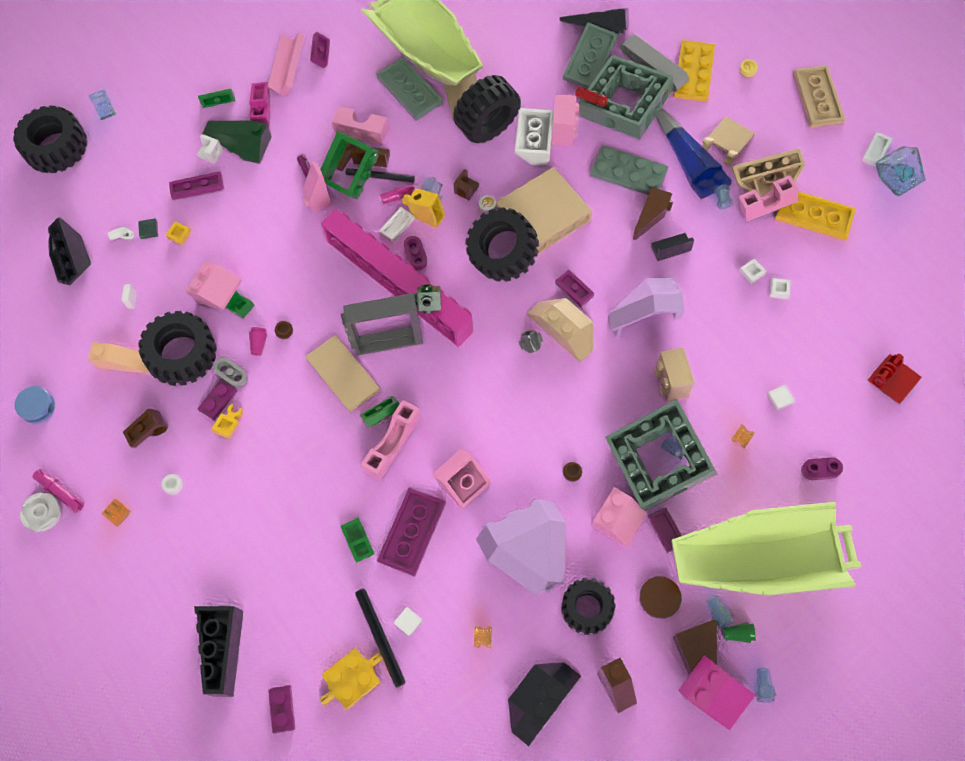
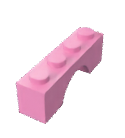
[361,400,421,481]

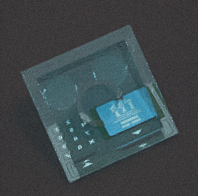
[875,146,926,197]

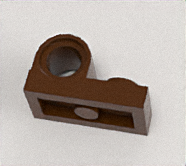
[123,408,168,448]

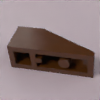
[633,187,674,240]

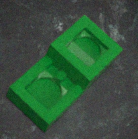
[225,291,255,319]
[340,517,375,563]

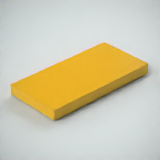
[775,191,856,241]

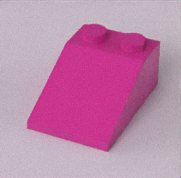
[678,655,755,730]

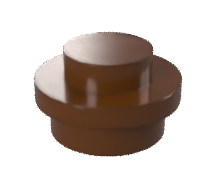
[274,321,293,339]
[563,462,583,482]

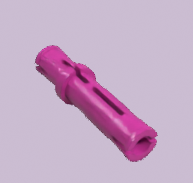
[32,468,84,513]

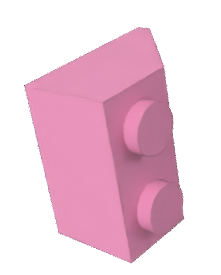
[185,261,242,310]
[432,448,492,509]
[592,487,648,548]

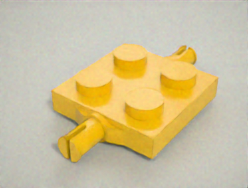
[319,648,383,710]

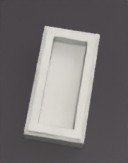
[862,132,893,168]
[378,207,415,244]

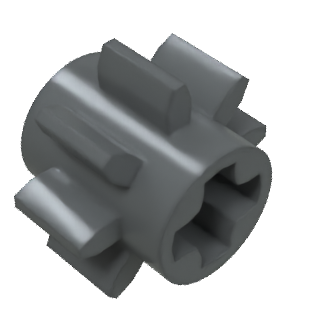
[518,330,543,353]

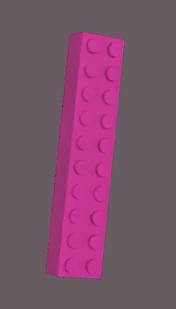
[321,209,473,348]

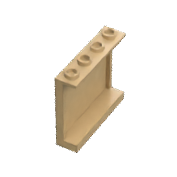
[496,167,592,254]

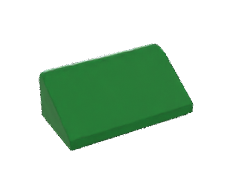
[198,88,236,108]

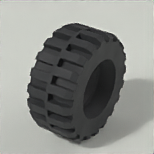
[453,75,521,144]
[13,105,87,173]
[465,207,539,282]
[138,311,217,386]

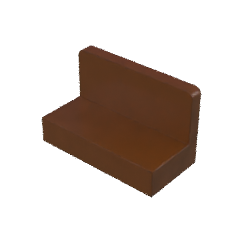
[351,146,390,168]

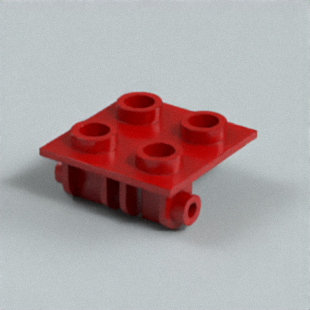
[867,353,922,404]

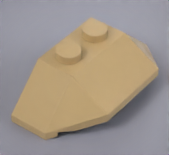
[731,148,805,195]
[527,298,593,363]

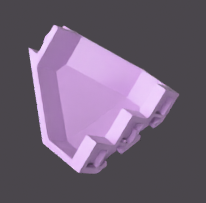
[607,277,685,338]
[476,499,566,596]

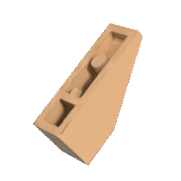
[88,342,150,374]

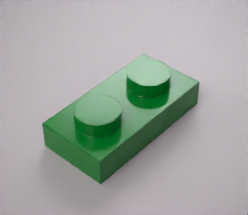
[360,396,399,427]

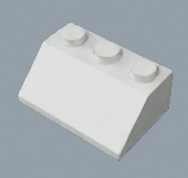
[515,108,554,166]

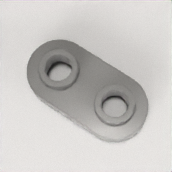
[213,358,248,388]

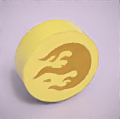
[740,60,758,77]

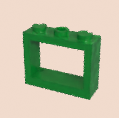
[320,131,380,199]

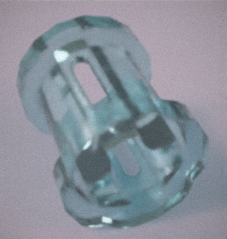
[714,185,733,209]

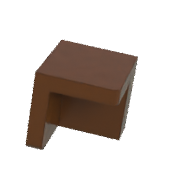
[453,169,479,200]

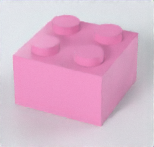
[552,95,579,146]

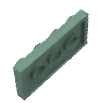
[562,22,618,89]
[376,57,443,120]
[590,145,669,195]

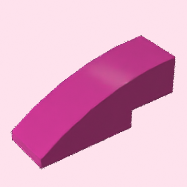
[249,82,270,128]

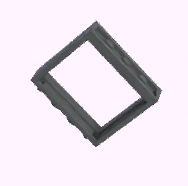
[341,293,423,356]

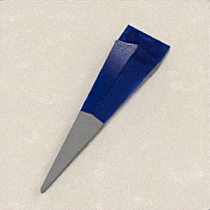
[656,108,732,199]

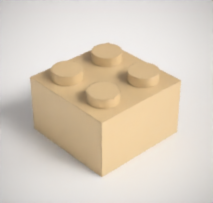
[654,347,695,402]

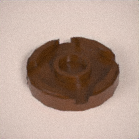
[639,576,682,619]

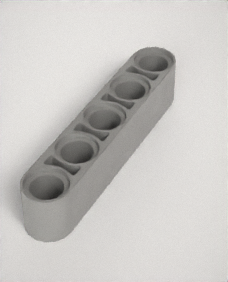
[620,34,689,92]

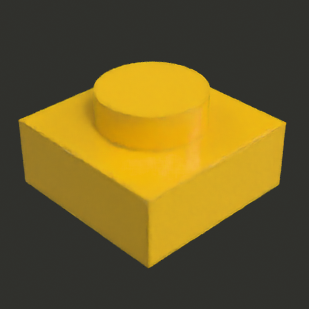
[165,221,192,245]

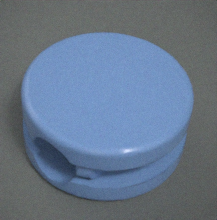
[14,386,56,424]

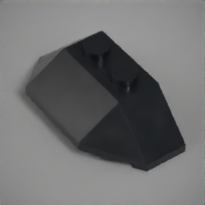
[48,217,91,286]
[508,662,581,747]

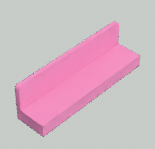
[267,32,304,96]

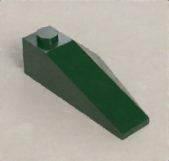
[202,120,272,164]

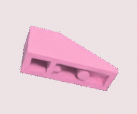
[302,161,332,213]

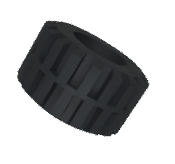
[561,578,616,635]

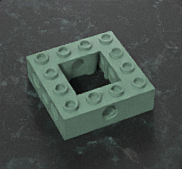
[578,55,673,140]
[605,399,718,511]

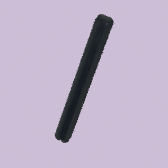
[355,588,406,688]

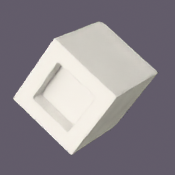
[197,134,223,164]

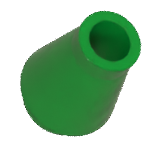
[723,622,756,643]

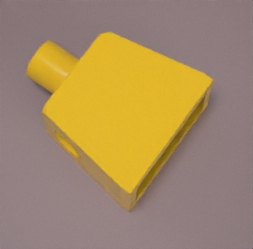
[402,189,446,228]

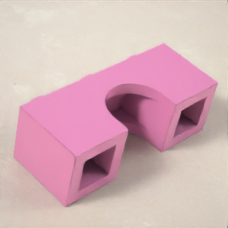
[332,106,389,144]
[738,175,798,222]

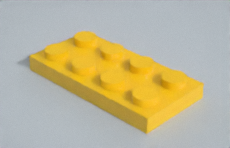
[674,40,715,102]

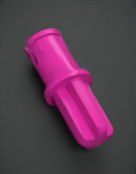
[380,185,415,205]

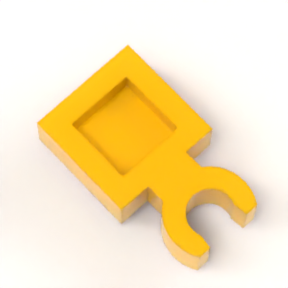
[211,404,243,439]

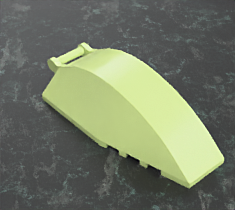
[361,0,483,86]
[671,502,862,596]

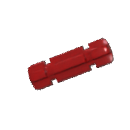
[575,87,608,107]

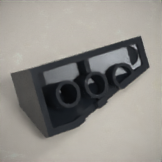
[559,7,629,34]

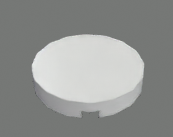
[20,492,62,532]

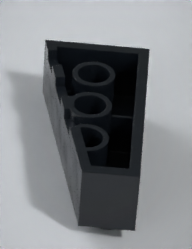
[194,606,243,697]

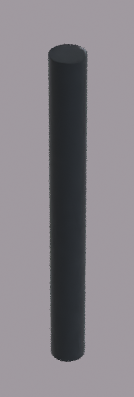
[345,168,415,183]

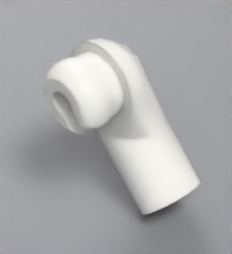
[107,227,134,241]

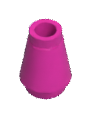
[249,327,268,356]

